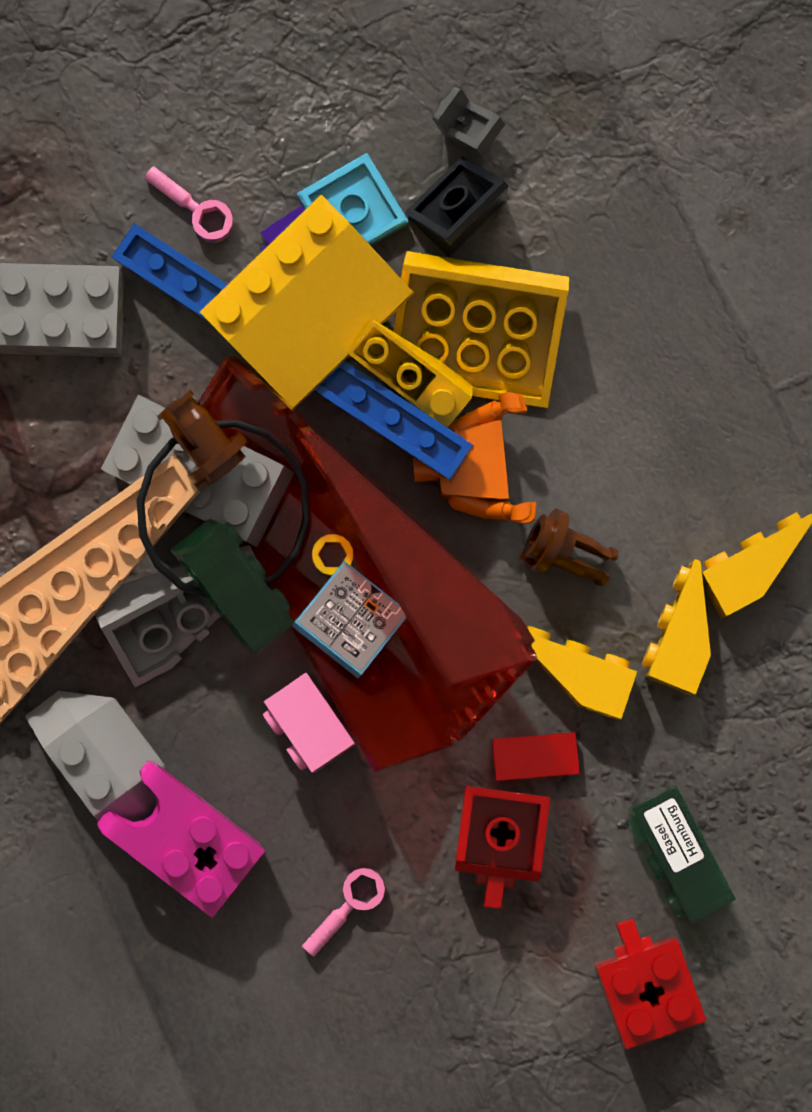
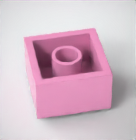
[263,673,356,773]

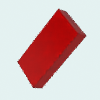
[492,732,579,781]

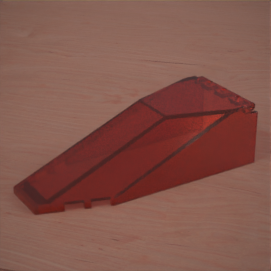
[197,356,537,772]

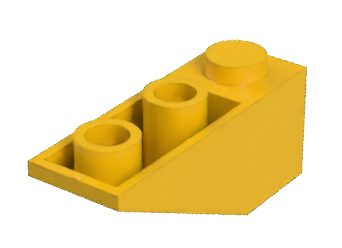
[347,320,473,428]
[702,512,812,619]
[642,559,711,696]
[514,626,638,720]

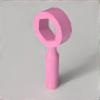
[144,166,234,243]
[302,868,385,957]

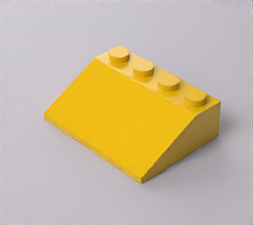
[200,195,414,409]
[393,251,569,408]

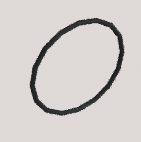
[136,419,311,600]

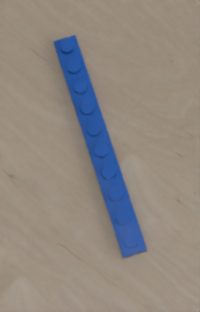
[111,223,474,482]

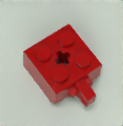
[454,786,550,909]
[594,918,707,1050]

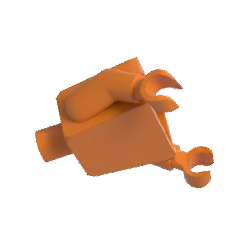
[413,392,536,524]

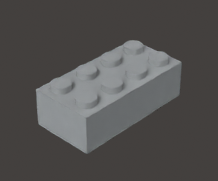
[0,263,125,357]
[101,395,294,547]

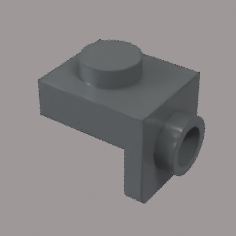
[432,87,505,157]

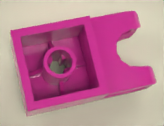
[97,760,265,918]

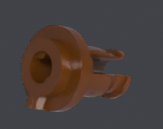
[157,390,248,492]
[519,509,618,587]

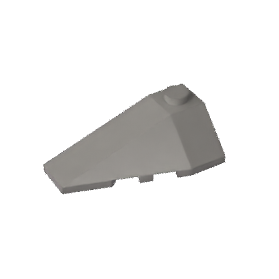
[95,545,266,687]

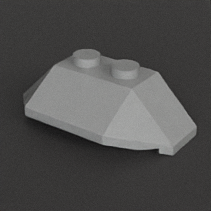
[25,691,165,822]

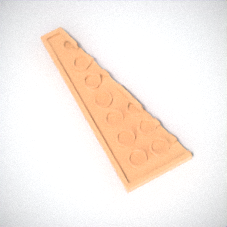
[0,454,200,724]

